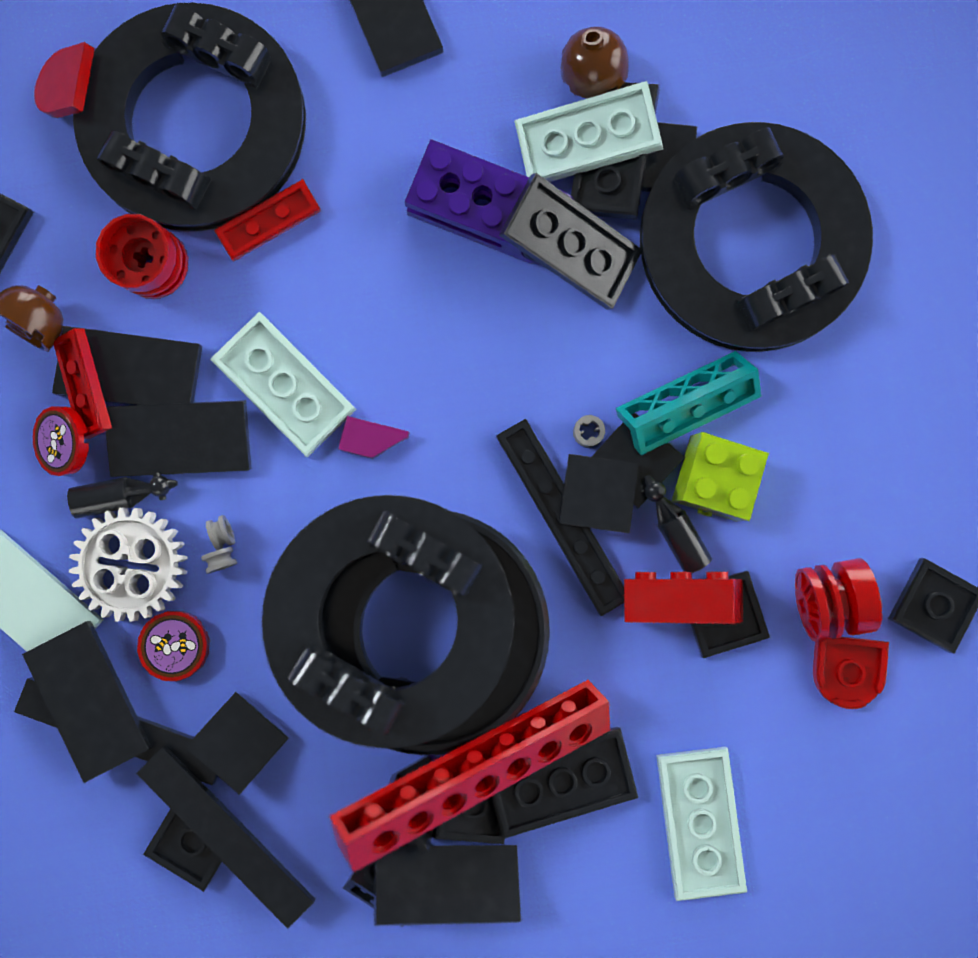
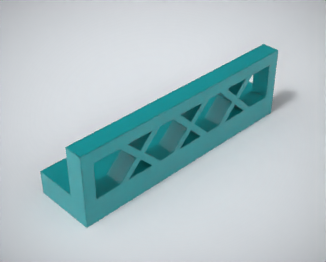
[616,351,762,455]

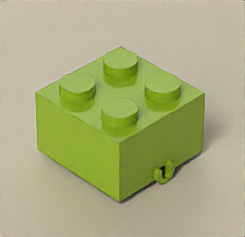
[672,432,769,521]

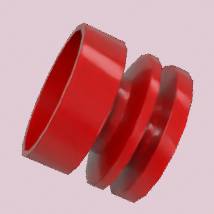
[96,214,188,299]
[795,558,882,642]

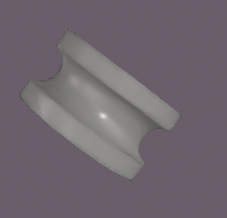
[573,415,605,447]
[206,515,235,550]
[201,547,237,574]

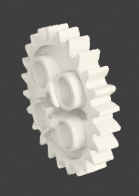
[69,508,188,622]

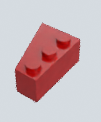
[624,572,743,624]

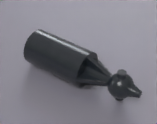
[67,472,178,519]
[644,475,712,573]

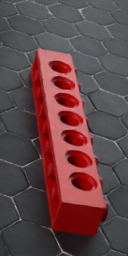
[329,680,610,873]

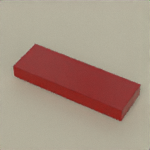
[214,179,321,262]
[53,328,112,439]

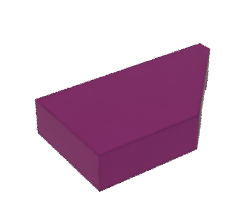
[338,416,410,459]

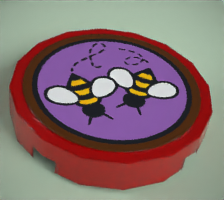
[33,406,89,476]
[137,611,210,681]

